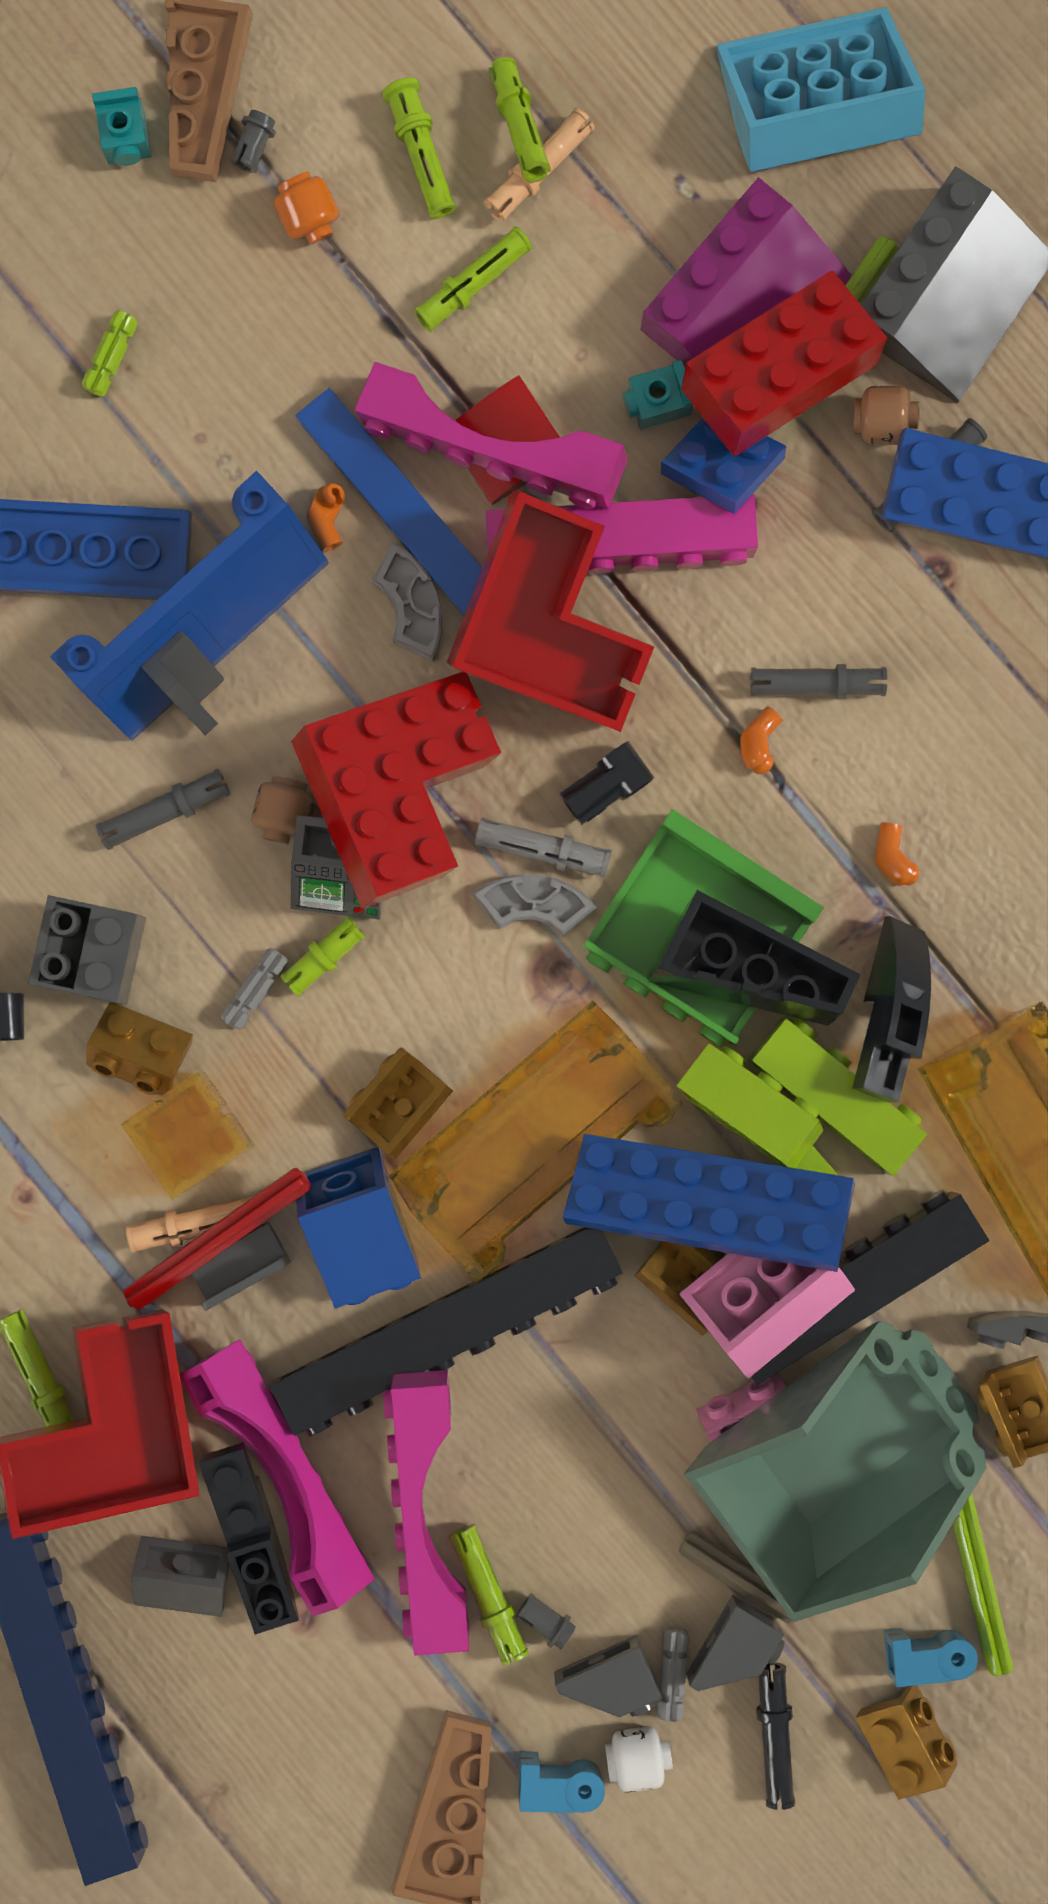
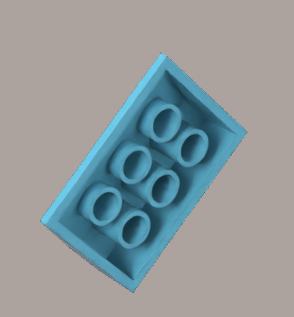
[717,7,925,172]

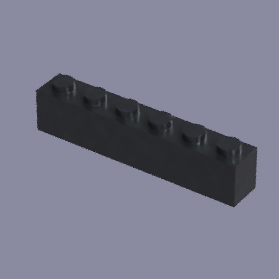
[751,1189,990,1385]

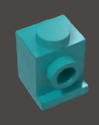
[92,87,152,166]
[623,360,693,430]

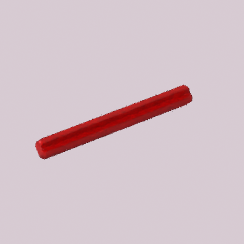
[123,1168,311,1310]

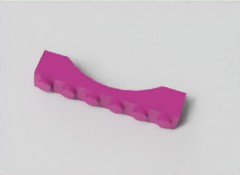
[355,362,628,510]
[180,1339,375,1617]
[383,1370,469,1656]

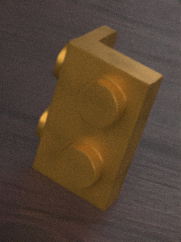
[86,1002,193,1098]
[343,1047,454,1159]
[634,1241,720,1336]
[977,1355,1048,1468]
[856,1685,957,1800]

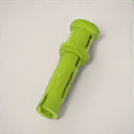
[381,77,456,219]

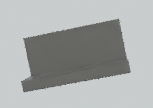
[140,631,224,736]
[192,1222,291,1311]
[131,1536,230,1617]

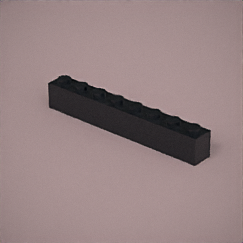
[270,1227,623,1437]

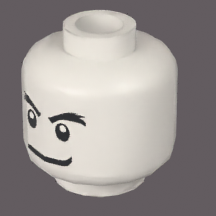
[605,1726,673,1793]

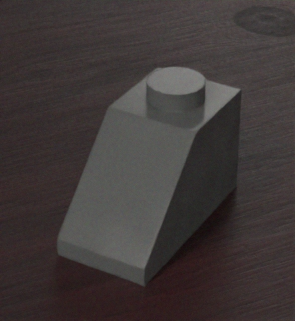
[686,1595,785,1691]
[554,1635,662,1718]

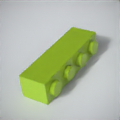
[747,1018,928,1177]

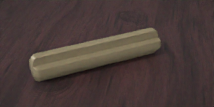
[679,1531,792,1623]

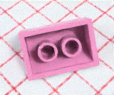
[680,1253,855,1379]

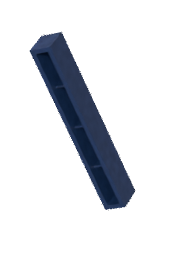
[0,1513,148,1886]

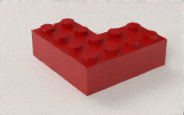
[447,490,654,732]
[291,671,501,909]
[0,1309,200,1539]

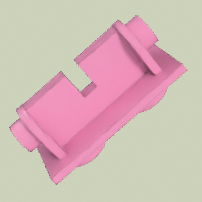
[696,1373,786,1442]

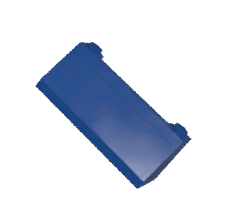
[50,470,329,741]

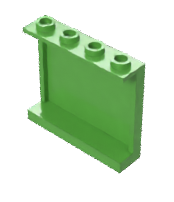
[582,809,824,1047]

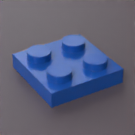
[661,417,786,514]

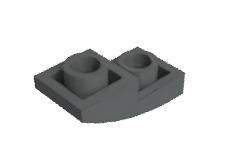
[967,1311,1048,1349]

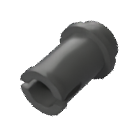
[230,110,276,173]
[515,1593,576,1649]

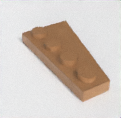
[165,0,253,182]
[391,1710,492,1904]

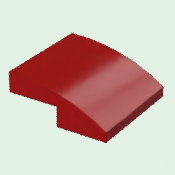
[455,375,560,506]

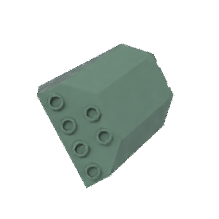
[684,1321,987,1622]

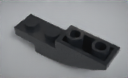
[852,916,931,1102]
[199,1442,299,1634]

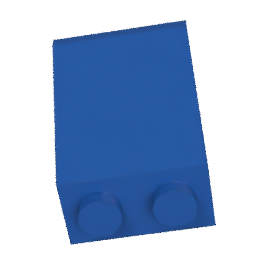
[296,1147,421,1309]

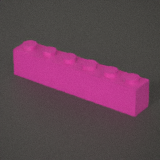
[485,494,758,574]

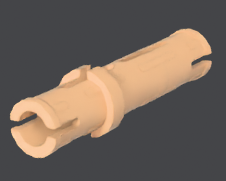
[484,108,595,223]
[126,1196,266,1253]

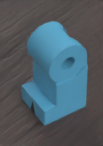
[884,1628,978,1687]
[518,1751,605,1813]

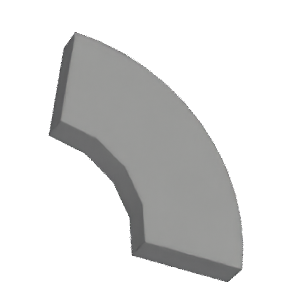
[373,542,442,662]
[472,874,597,936]

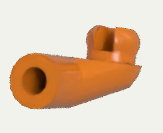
[307,483,345,552]
[740,706,783,775]
[875,822,919,886]

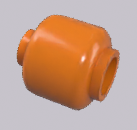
[273,171,340,245]

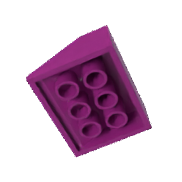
[640,177,852,367]

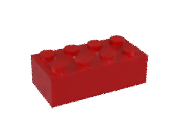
[681,270,887,457]

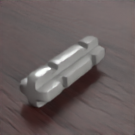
[221,948,288,1030]
[658,1627,689,1722]

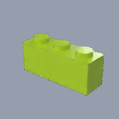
[676,1043,824,1168]

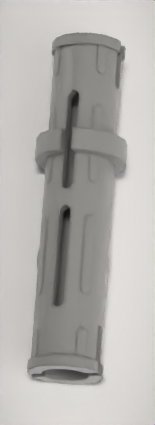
[475,817,612,878]

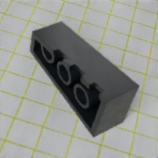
[648,890,861,1026]

